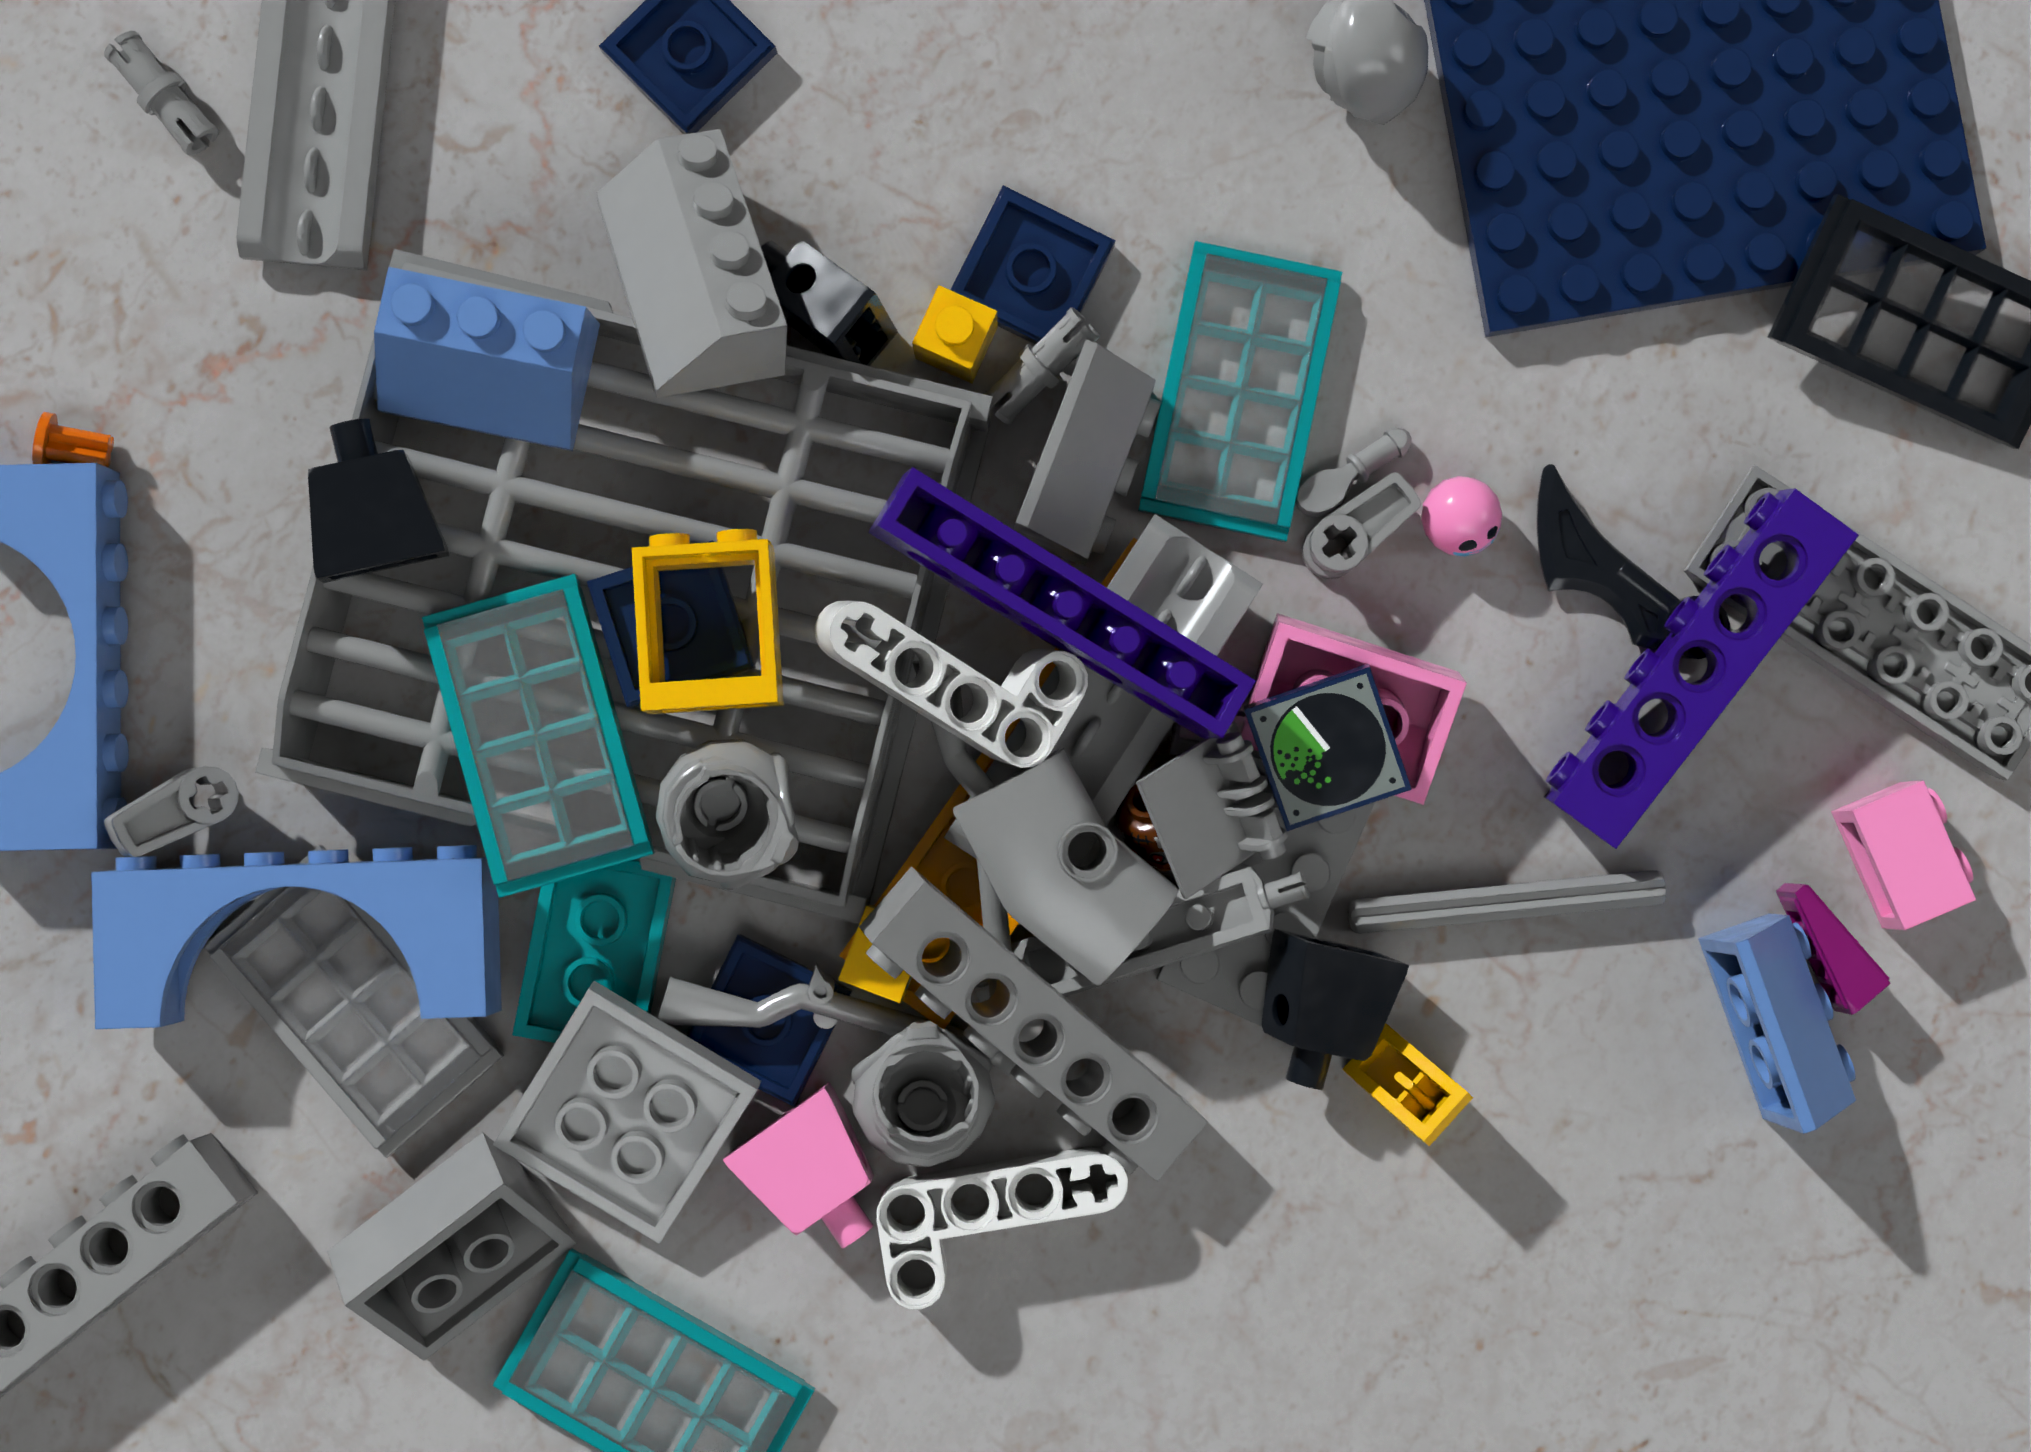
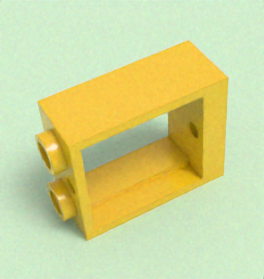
[631,529,784,714]

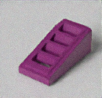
[1776,883,1891,1015]

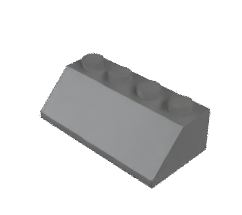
[597,129,787,398]

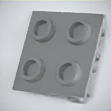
[1136,722,1288,899]

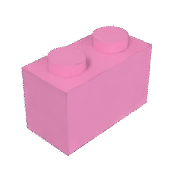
[1831,780,1976,930]

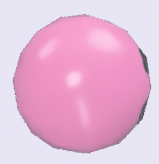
[1421,476,1502,557]

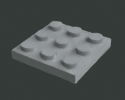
[493,981,761,1244]

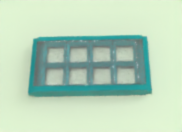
[1138,241,1343,542]
[422,574,655,898]
[492,1248,815,1452]

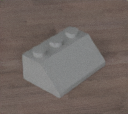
[1015,340,1162,566]
[327,1132,577,1361]

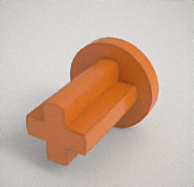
[32,412,114,468]

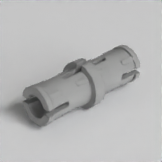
[104,31,219,155]
[983,307,1100,425]

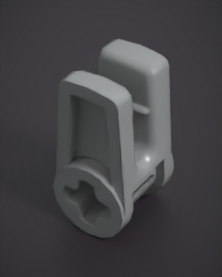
[1302,472,1421,579]
[104,766,239,857]

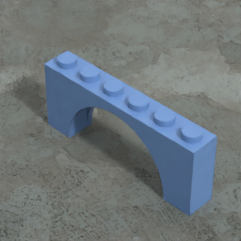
[0,463,129,851]
[91,845,502,1029]

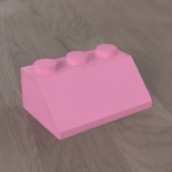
[1241,613,1467,805]

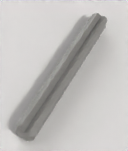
[1348,870,1666,934]

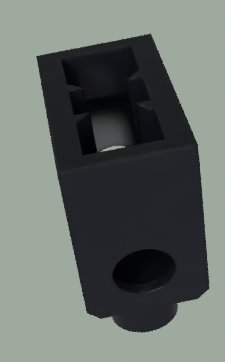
[761,241,898,366]
[308,418,450,583]
[1262,928,1409,1090]

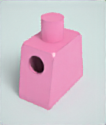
[723,1082,874,1249]

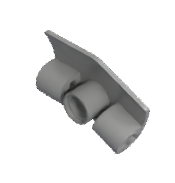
[953,748,1179,985]

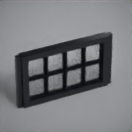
[1767,194,2031,449]

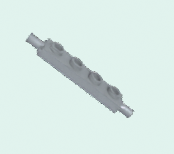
[975,867,1310,1002]

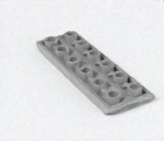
[236,0,396,270]
[1684,465,2031,781]
[944,514,1263,866]

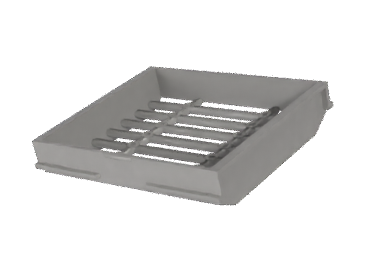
[255,249,993,924]

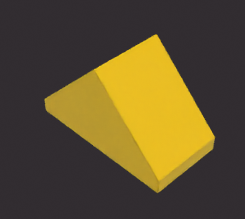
[1342,1023,1473,1146]

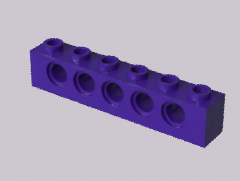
[868,467,1256,739]
[1544,488,1859,849]

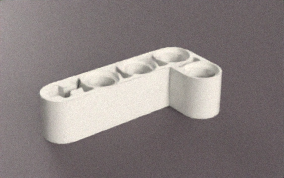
[815,600,1088,768]
[876,1146,1128,1309]

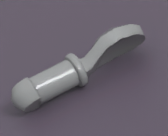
[1296,428,1412,517]

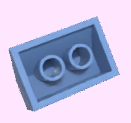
[374,267,600,451]
[1698,913,1856,1134]

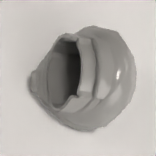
[1306,0,1429,125]
[656,739,799,890]
[852,1019,996,1168]

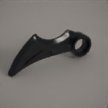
[1536,464,1730,659]

